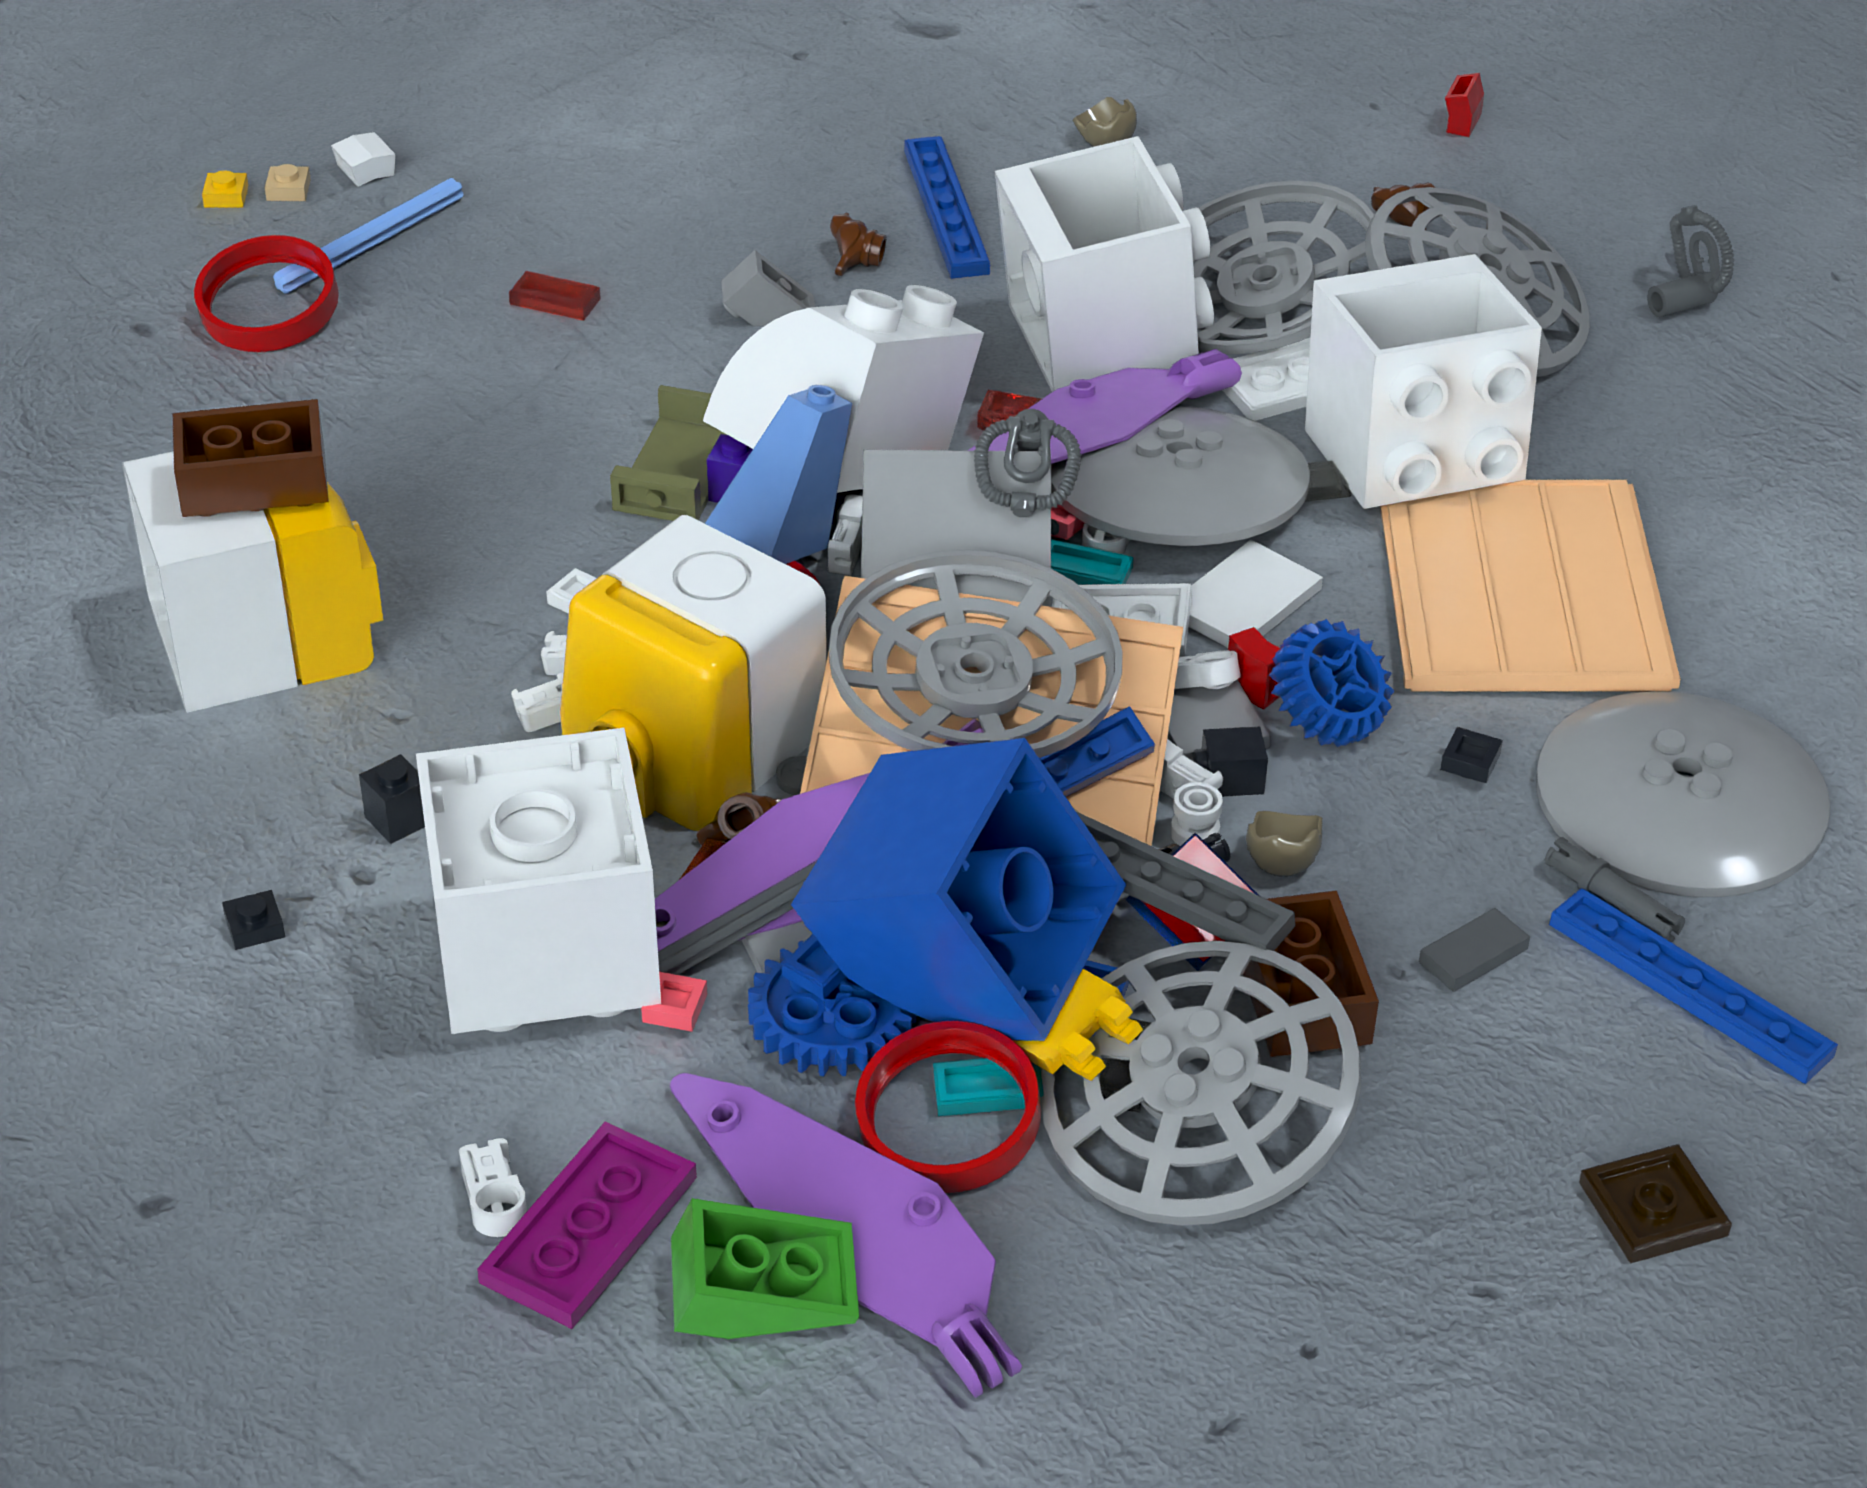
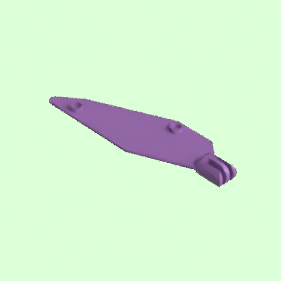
[967,349,1242,464]
[655,718,984,951]
[670,1073,1022,1398]

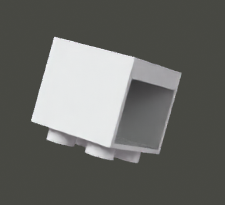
[995,136,1214,392]
[1305,254,1542,509]
[416,728,661,1034]

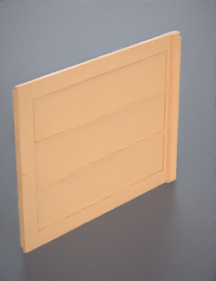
[1380,480,1681,692]
[800,575,1183,846]

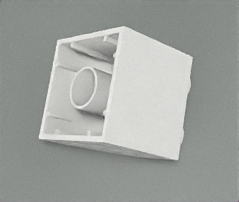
[703,285,984,493]

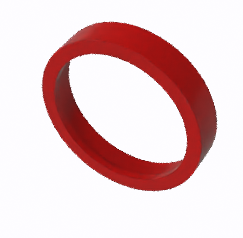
[194,235,339,352]
[855,1021,1041,1193]

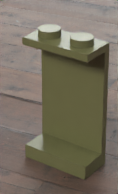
[610,385,727,521]

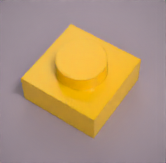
[202,170,248,208]

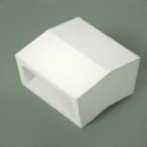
[331,132,395,187]

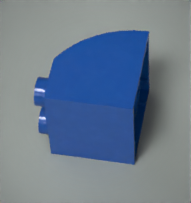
[791,738,1126,1041]

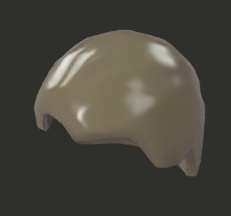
[1072,97,1137,147]
[1246,811,1323,877]

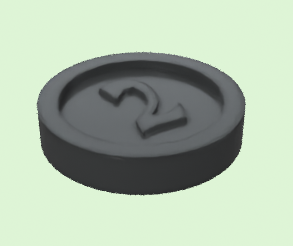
[776,756,807,795]

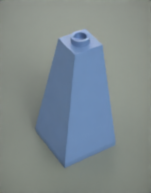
[705,385,852,564]

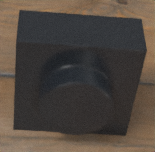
[1440,727,1503,783]
[222,890,285,950]

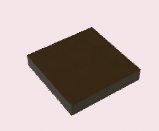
[1579,1144,1732,1264]

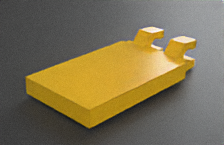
[1012,969,1143,1081]

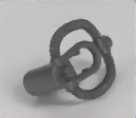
[1647,205,1734,318]
[974,409,1081,517]

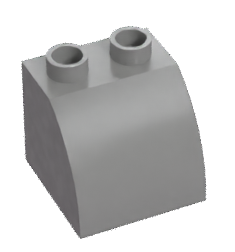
[861,450,1051,607]

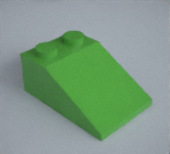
[671,1198,859,1339]

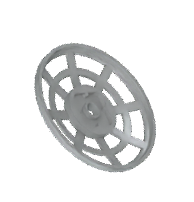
[1193,181,1374,354]
[1365,187,1590,377]
[829,550,1123,758]
[1040,941,1361,1225]

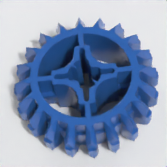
[1269,619,1395,747]

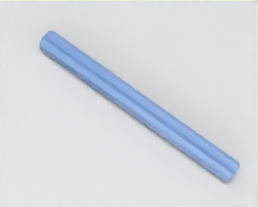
[273,178,463,294]

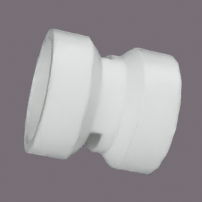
[1171,782,1223,847]

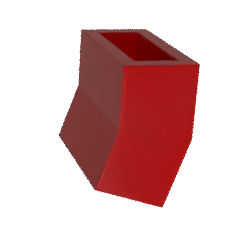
[1445,73,1484,137]
[1228,627,1281,710]

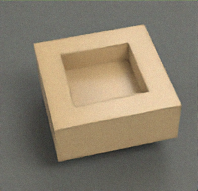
[265,164,311,201]

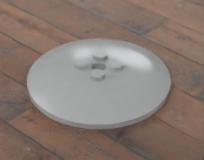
[1051,406,1310,546]
[1536,691,1830,897]

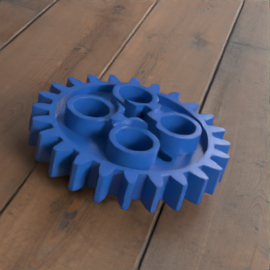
[748,941,917,1077]

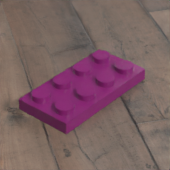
[477,1121,697,1329]

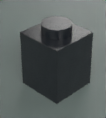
[1193,726,1268,797]
[359,754,425,844]

